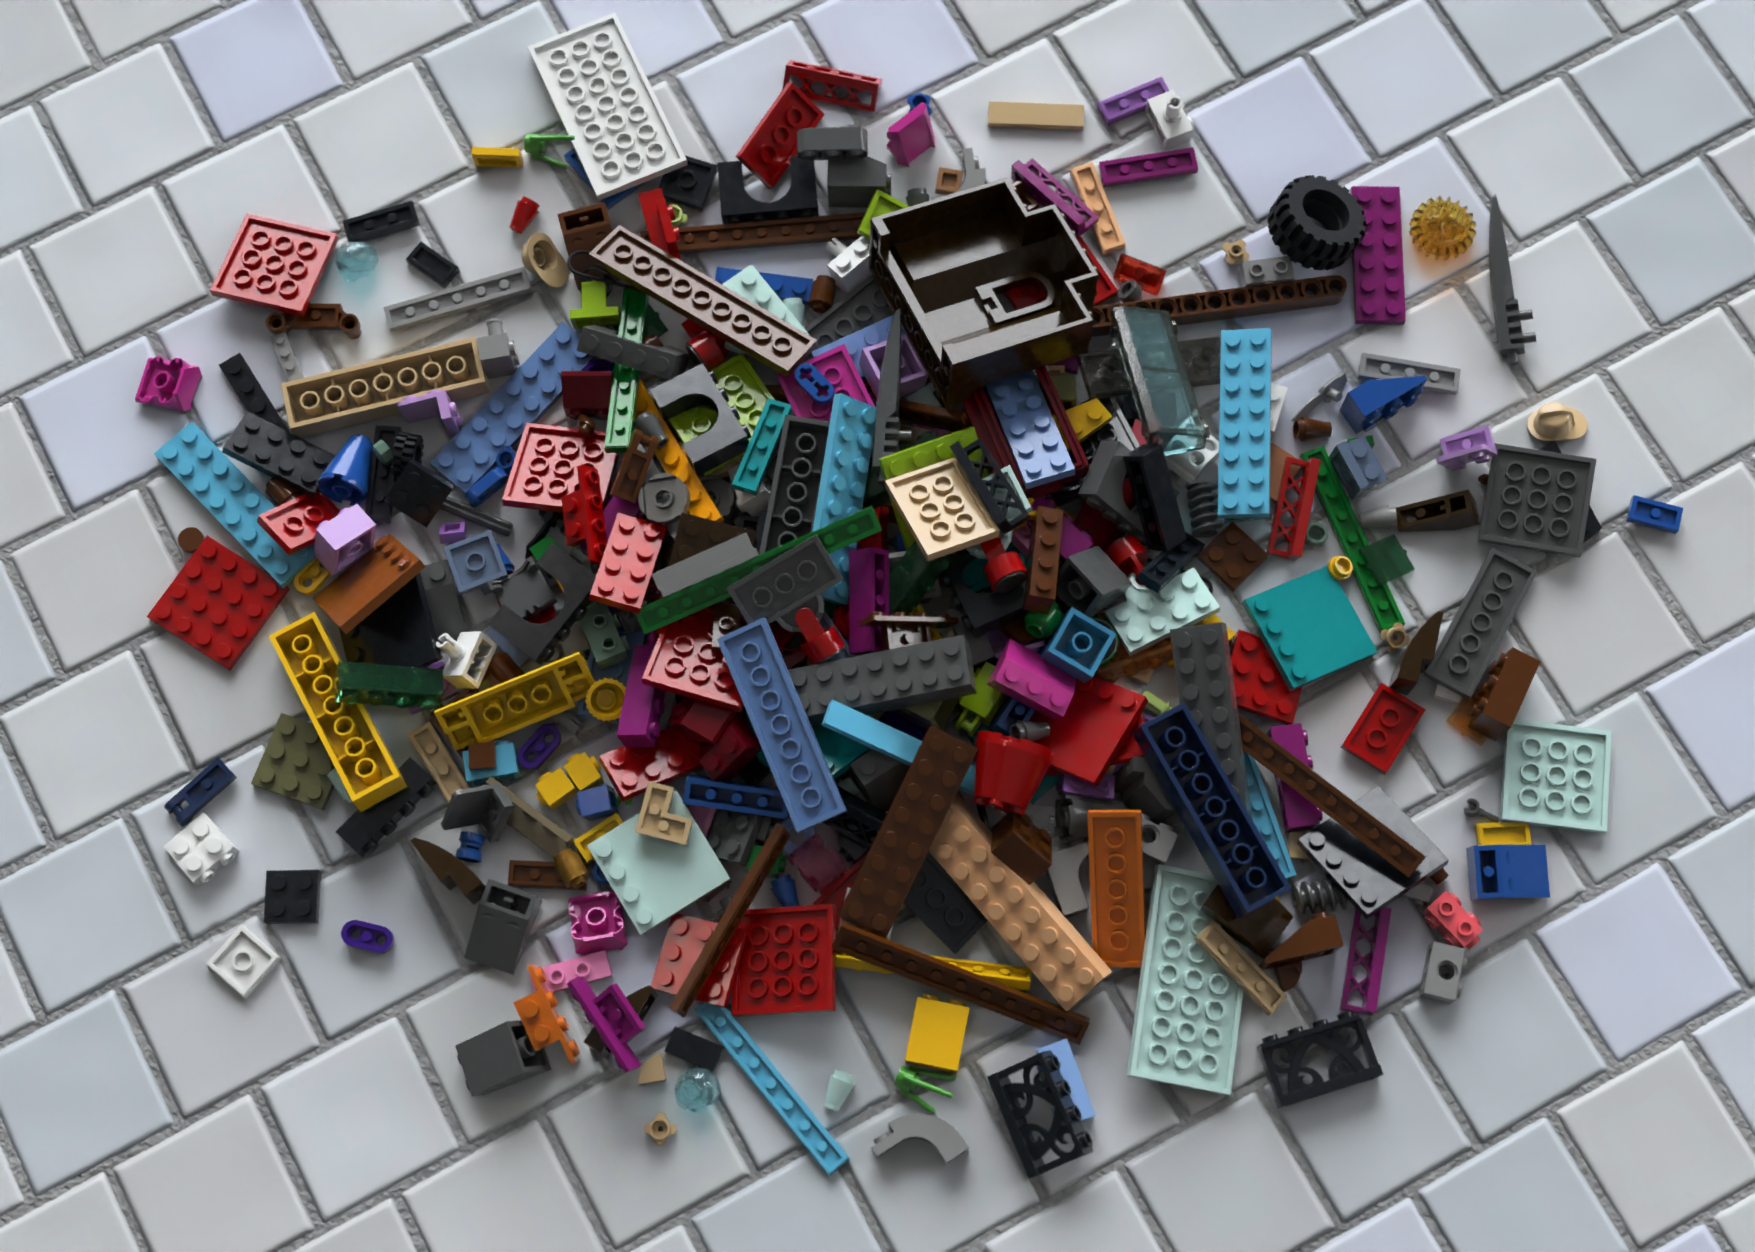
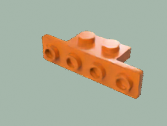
[513,964,580,1064]

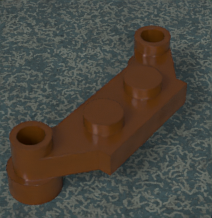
[266,303,361,339]

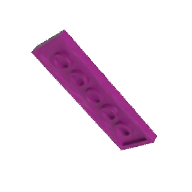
[1350,186,1406,324]

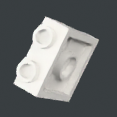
[163,812,239,886]

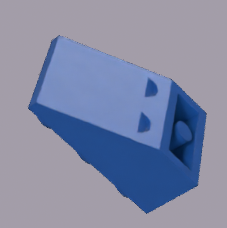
[1339,376,1427,434]
[1466,845,1550,901]

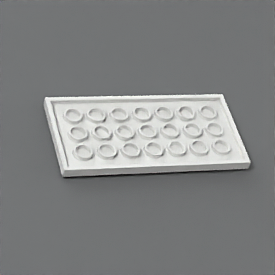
[528,13,688,201]

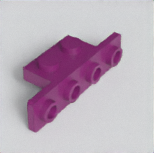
[567,977,646,1073]

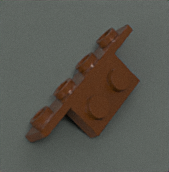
[859,612,959,650]

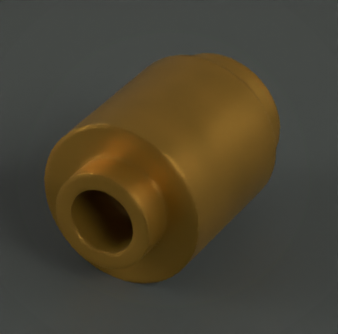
[553,848,589,889]

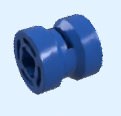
[455,831,486,863]

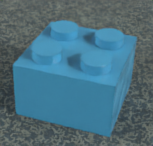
[1041,607,1116,684]

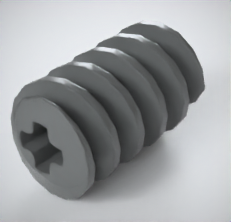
[1186,482,1223,538]
[1291,879,1349,915]

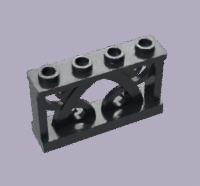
[1257,1011,1384,1109]
[987,1050,1093,1179]

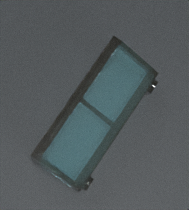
[1109,306,1210,456]

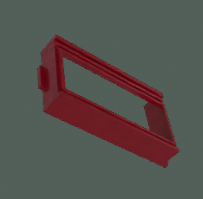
[962,366,1089,500]

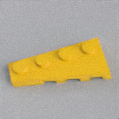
[1003,398,1113,451]

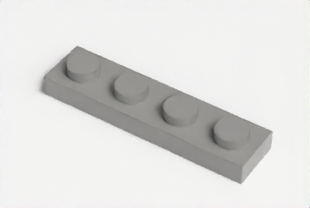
[1358,352,1461,395]

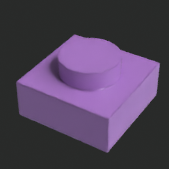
[439,521,467,544]

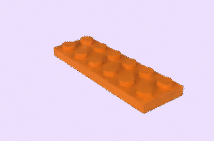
[1087,810,1146,968]

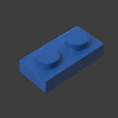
[1626,495,1683,534]

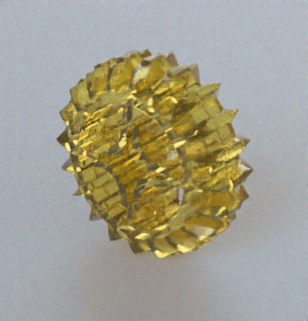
[1409,196,1476,261]

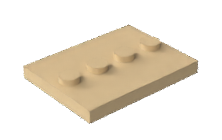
[885,457,1000,562]

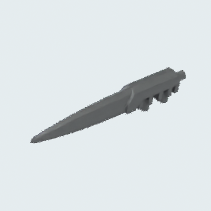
[1489,194,1536,366]
[871,309,912,485]

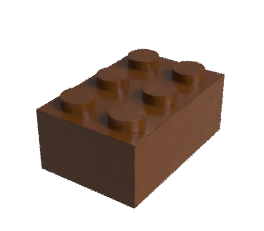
[1468,647,1541,741]

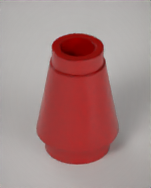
[509,196,540,234]

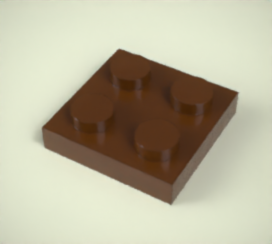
[1197,521,1269,592]

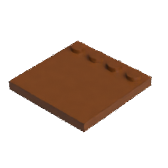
[312,534,426,634]

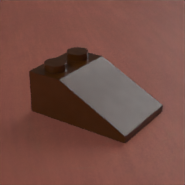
[1258,912,1344,970]

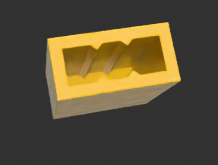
[905,994,970,1074]

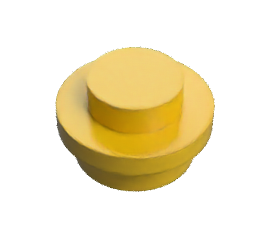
[1328,556,1353,581]

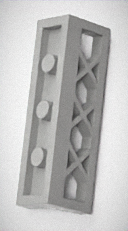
[651,533,759,598]

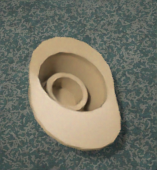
[521,232,569,288]
[1527,402,1588,441]

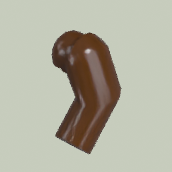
[575,414,595,437]

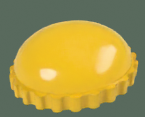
[585,678,626,722]

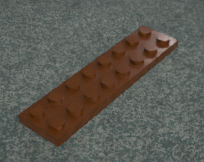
[838,725,978,939]

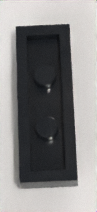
[342,201,420,246]

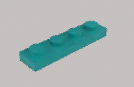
[732,398,792,496]

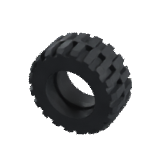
[1267,175,1367,271]

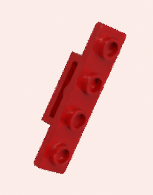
[638,188,681,261]
[561,465,607,565]

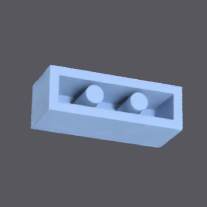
[1036,1038,1095,1126]

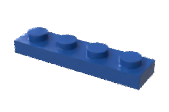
[715,267,813,305]

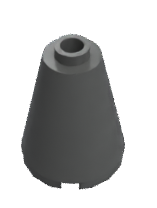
[1055,791,1129,843]

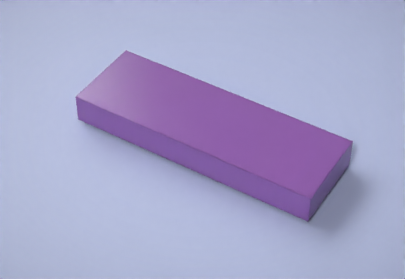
[1097,77,1169,126]

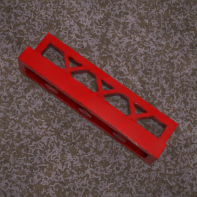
[782,60,882,112]
[1266,457,1321,561]

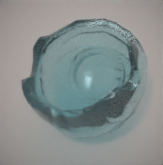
[336,241,378,282]
[674,1068,721,1112]

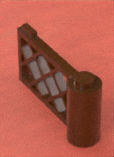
[429,652,525,758]

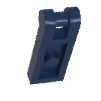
[164,758,237,826]

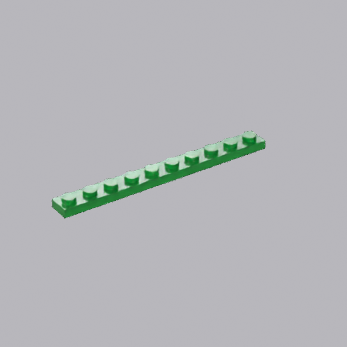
[635,506,882,634]

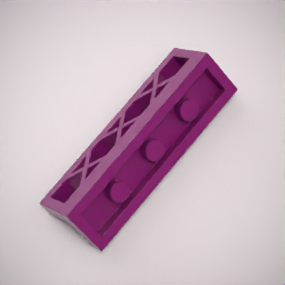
[1011,158,1099,238]
[1340,907,1392,1016]

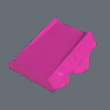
[886,103,935,167]
[135,357,203,411]
[568,890,627,956]

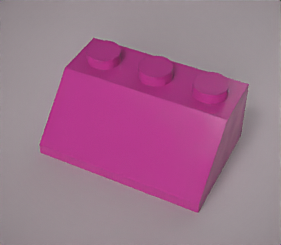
[987,638,1076,721]

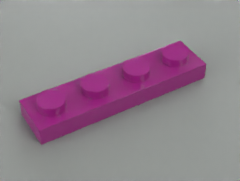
[1098,147,1198,188]

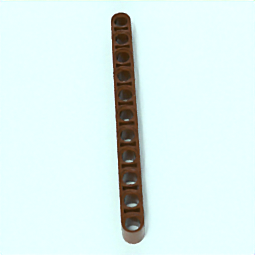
[1087,275,1347,337]

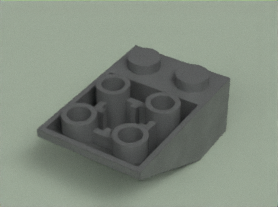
[464,879,542,975]

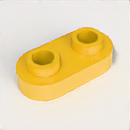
[294,558,332,596]

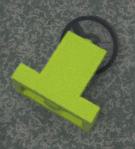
[570,267,621,329]

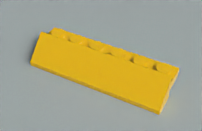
[434,652,595,750]

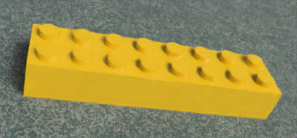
[269,612,408,812]

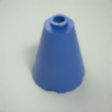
[317,434,373,506]

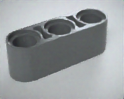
[797,127,868,161]

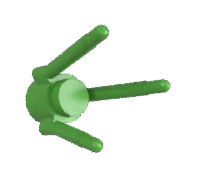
[524,133,575,169]
[894,1065,956,1114]

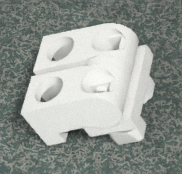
[1162,417,1219,488]

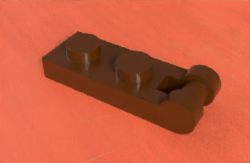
[610,428,659,504]

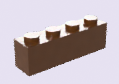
[1023,506,1064,614]

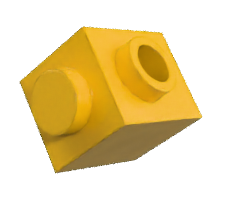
[563,752,604,791]
[535,767,577,811]

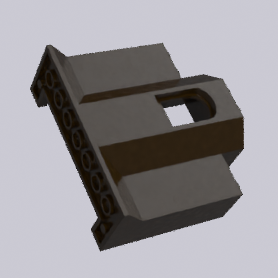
[869,178,1099,412]

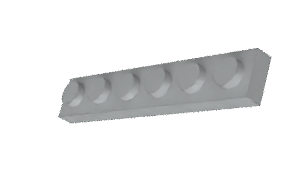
[383,266,532,333]

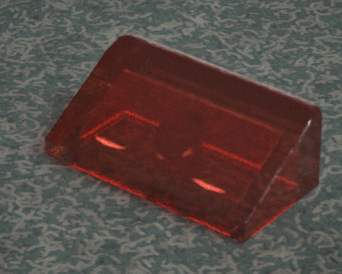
[1113,253,1167,295]

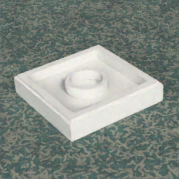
[206,924,282,999]

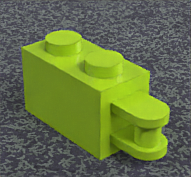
[955,661,1008,737]

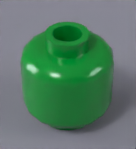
[1024,602,1062,638]

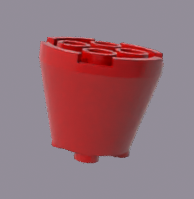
[973,731,1054,815]

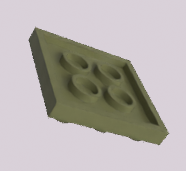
[251,713,335,811]

